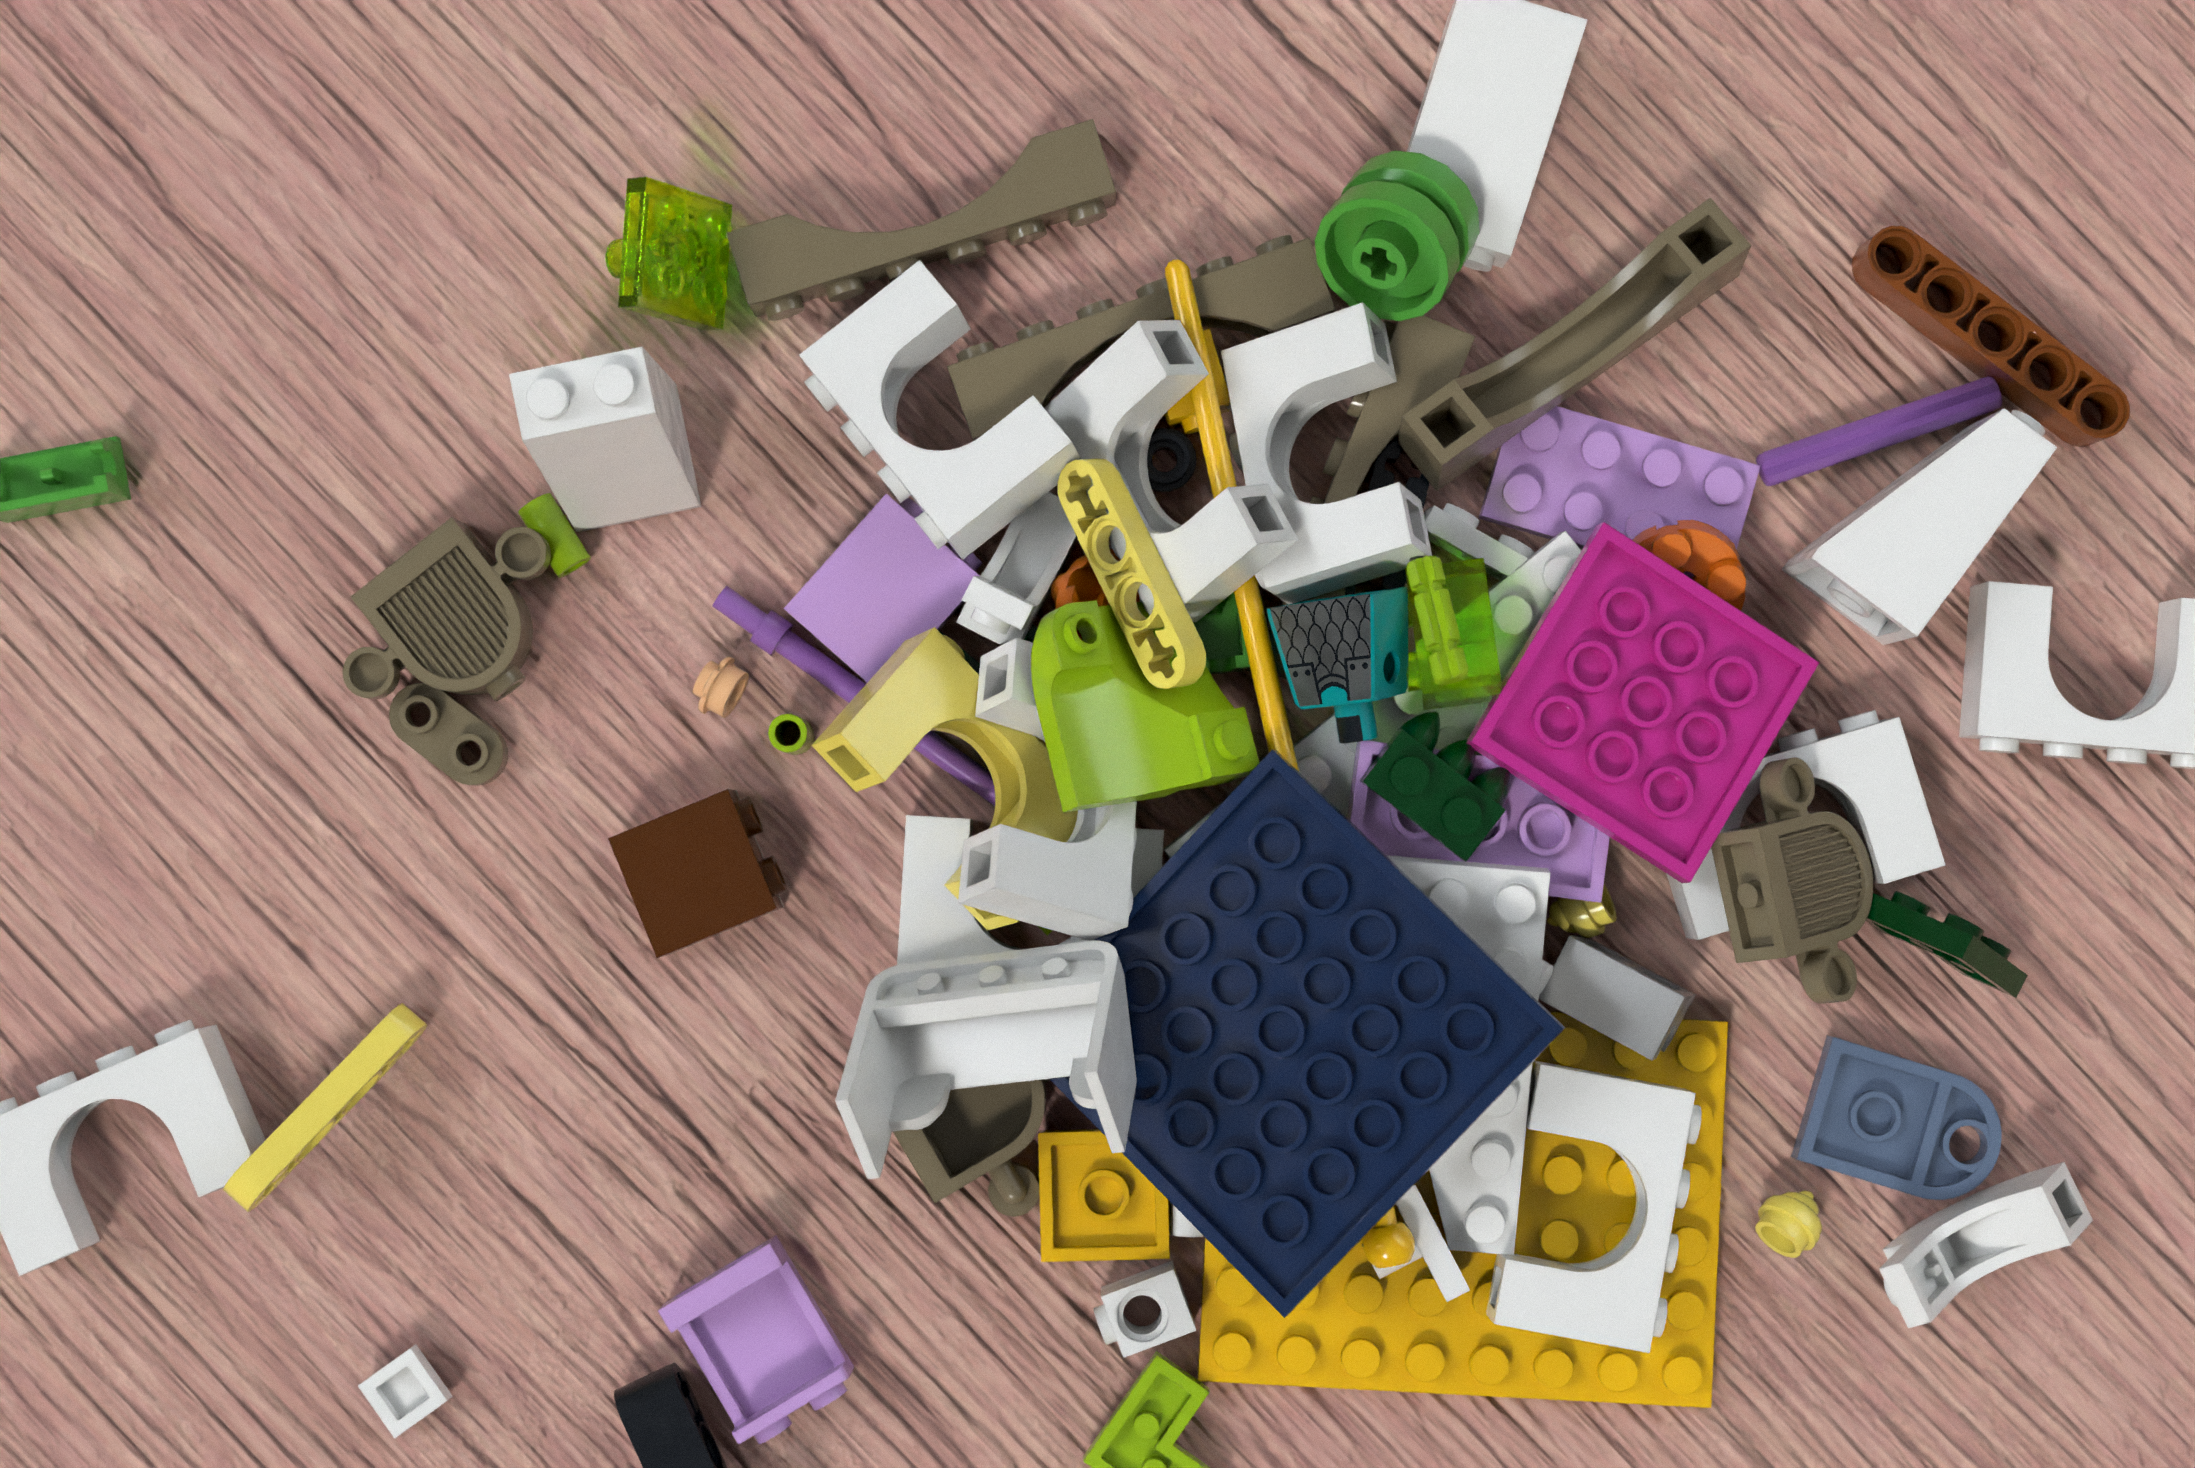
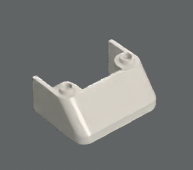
[835,940,1137,1179]

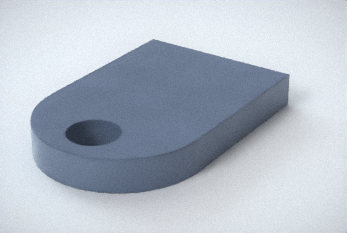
[1791,1035,2002,1200]

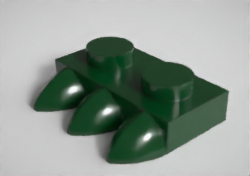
[1359,711,1511,862]

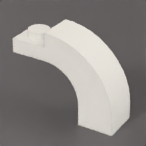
[956,492,1078,645]
[1879,1162,2093,1328]

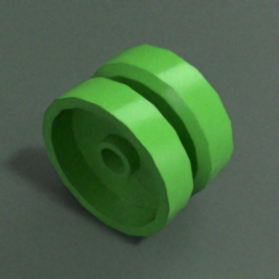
[1314,150,1480,321]

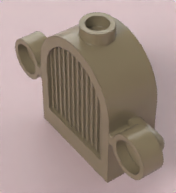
[343,517,551,701]
[1711,757,1873,1004]
[893,1079,1050,1217]

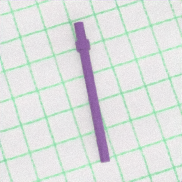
[712,586,995,806]

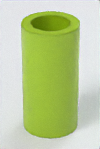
[518,493,591,578]
[768,714,814,755]

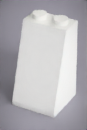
[1407,0,1587,272]
[509,347,701,532]
[1782,408,2057,645]

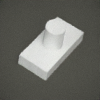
[1362,1185,1470,1302]

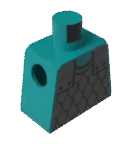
[1267,586,1409,743]

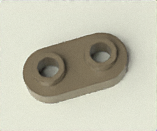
[389,683,508,786]

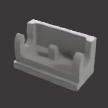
[1538,935,1696,1061]

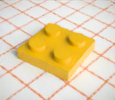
[1038,1129,1170,1262]

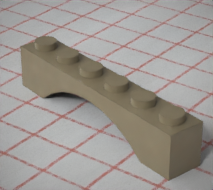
[726,119,1116,321]
[1398,198,1752,491]
[947,235,1336,441]
[1265,315,1476,680]

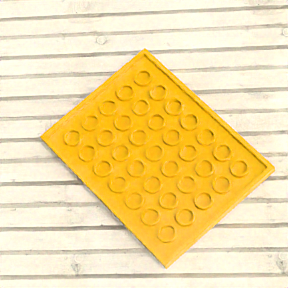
[1197,1012,1728,1408]

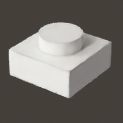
[358,1344,452,1439]

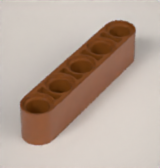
[1852,226,2130,447]

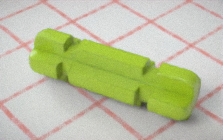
[1406,555,1468,685]

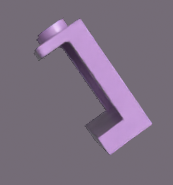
[784,493,982,683]
[658,1235,854,1444]

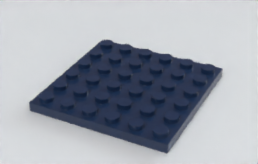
[1050,749,1565,1318]

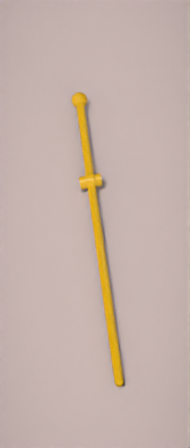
[1165,259,1415,1268]

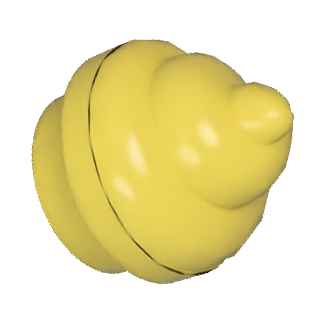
[1547,884,1617,938]
[1755,1191,1822,1258]

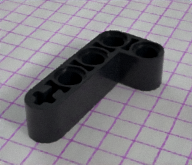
[614,1363,727,1468]

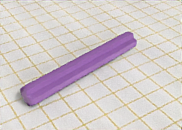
[1756,376,2002,486]

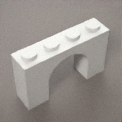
[799,260,1081,560]
[1221,302,1432,604]
[1044,320,1298,622]
[1959,581,2195,769]
[958,637,1138,941]
[1666,710,1945,940]
[897,815,1164,965]
[0,1020,265,1276]
[1486,1060,1702,1353]

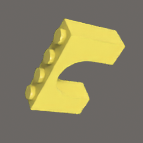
[811,627,1078,931]

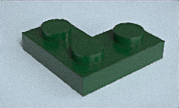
[1866,891,2028,998]

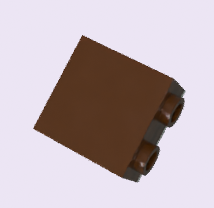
[608,789,787,958]

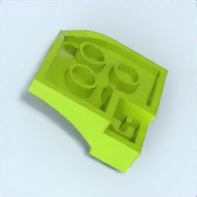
[1031,600,1260,813]

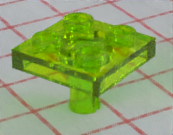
[605,177,733,331]

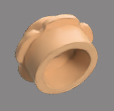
[693,657,749,718]

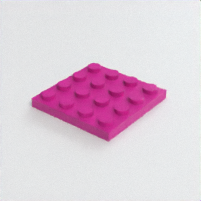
[1466,522,1820,883]

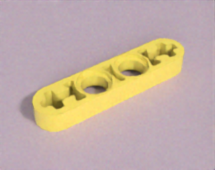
[1058,458,1206,689]
[223,1003,427,1212]

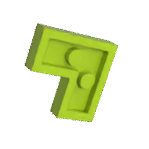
[1083,1351,1211,1468]

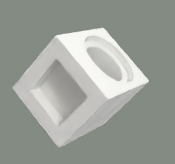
[1093,1261,1196,1358]

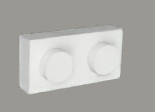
[1424,503,1535,581]

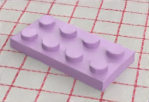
[1479,406,1761,579]
[1347,740,1610,903]

